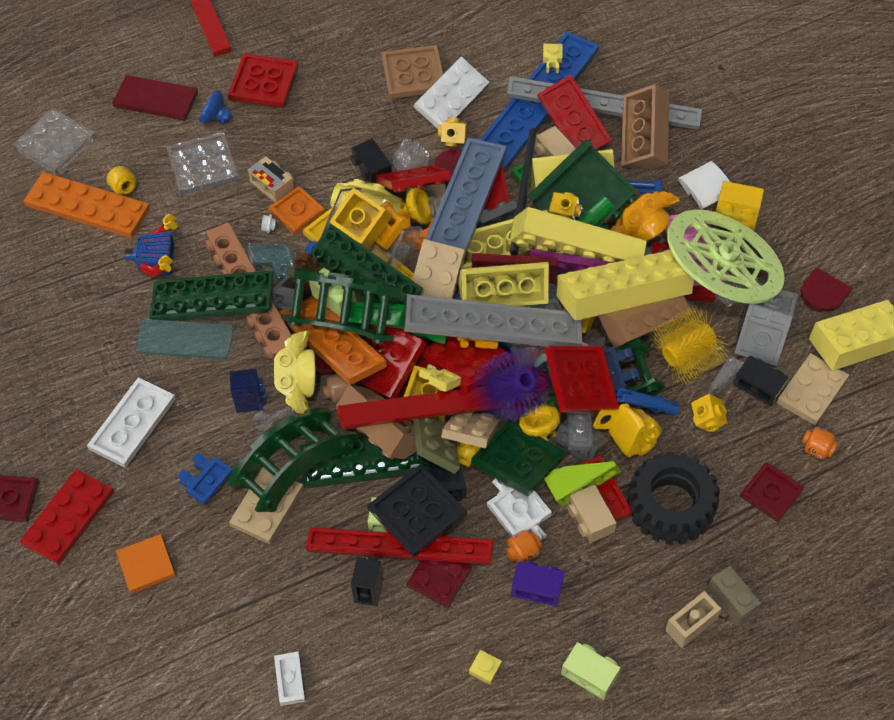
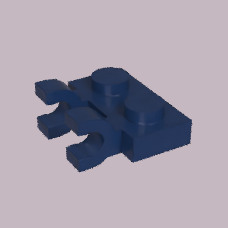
[603,346,641,392]

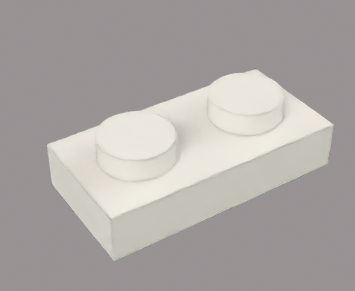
[274,652,305,706]

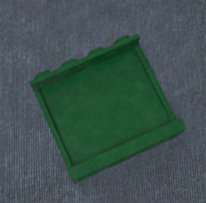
[527,138,639,229]

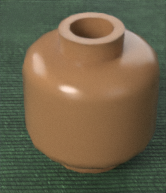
[322,374,355,404]

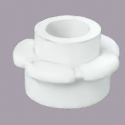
[261,214,275,234]

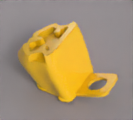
[593,404,662,458]

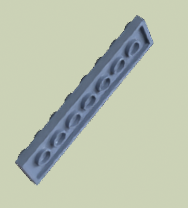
[417,138,507,261]

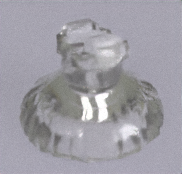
[392,139,429,171]

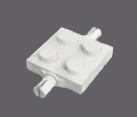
[487,478,552,541]

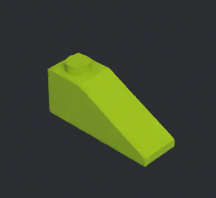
[544,461,622,507]

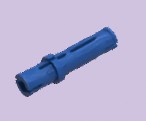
[617,388,679,415]

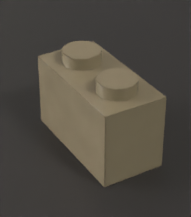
[707,566,761,627]

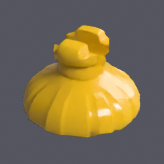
[399,187,433,225]
[519,404,561,441]

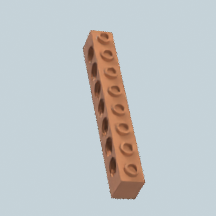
[205,222,291,363]

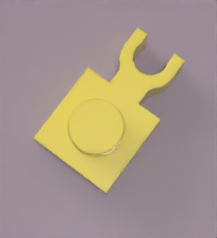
[543,44,562,73]
[419,364,461,392]

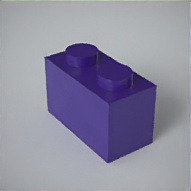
[511,561,565,607]

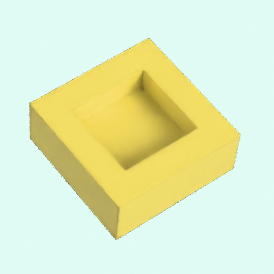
[469,650,502,685]

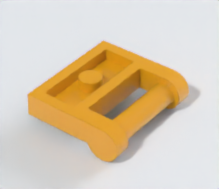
[376,201,410,250]

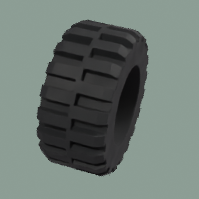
[628,452,720,545]

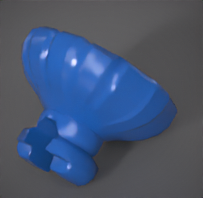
[199,90,231,124]

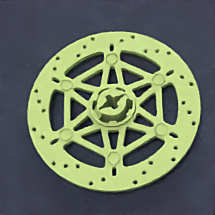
[667,210,784,304]

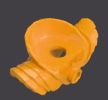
[611,191,680,241]

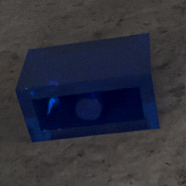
[230,369,267,413]

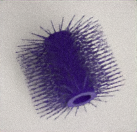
[472,347,553,423]

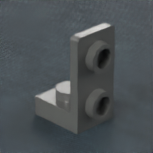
[272,276,295,311]

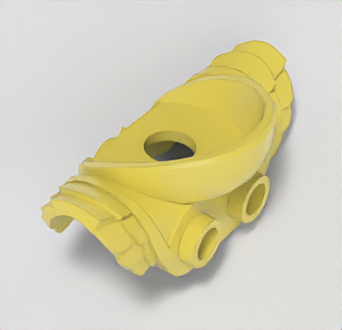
[330,179,404,213]
[274,331,315,415]

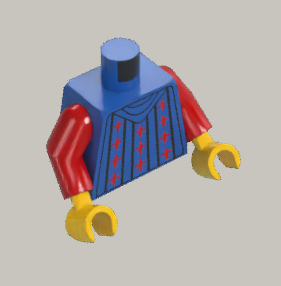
[125,214,177,278]

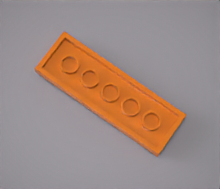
[23,172,150,238]
[279,296,387,385]

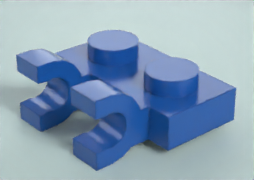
[177,452,233,506]

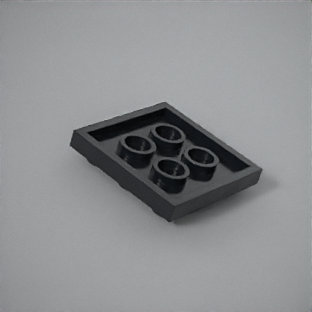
[367,464,467,558]

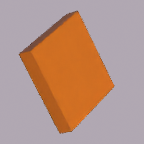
[268,186,325,235]
[116,534,176,594]

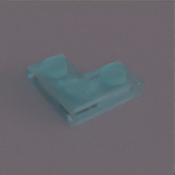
[246,243,293,281]

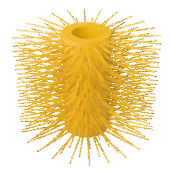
[650,305,729,384]

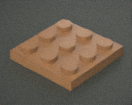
[381,45,443,99]

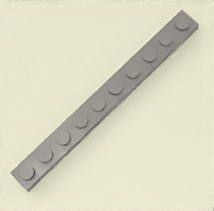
[506,76,702,130]

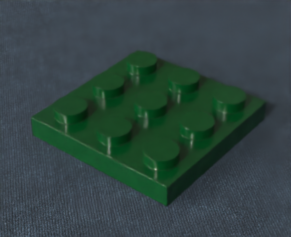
[471,420,566,497]

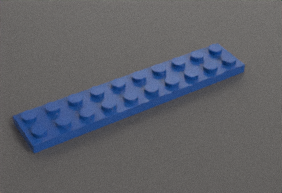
[480,31,599,172]

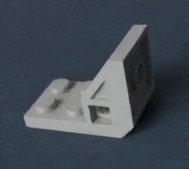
[734,282,798,366]

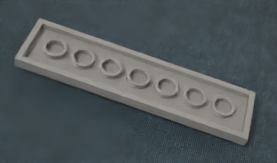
[405,294,582,347]

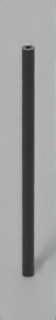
[510,128,537,255]

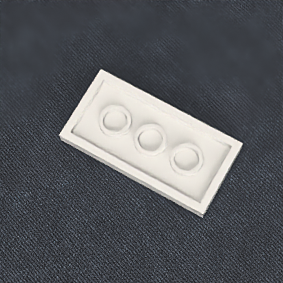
[413,57,489,129]
[87,377,176,468]

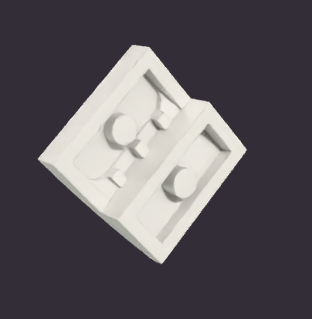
[678,161,730,210]

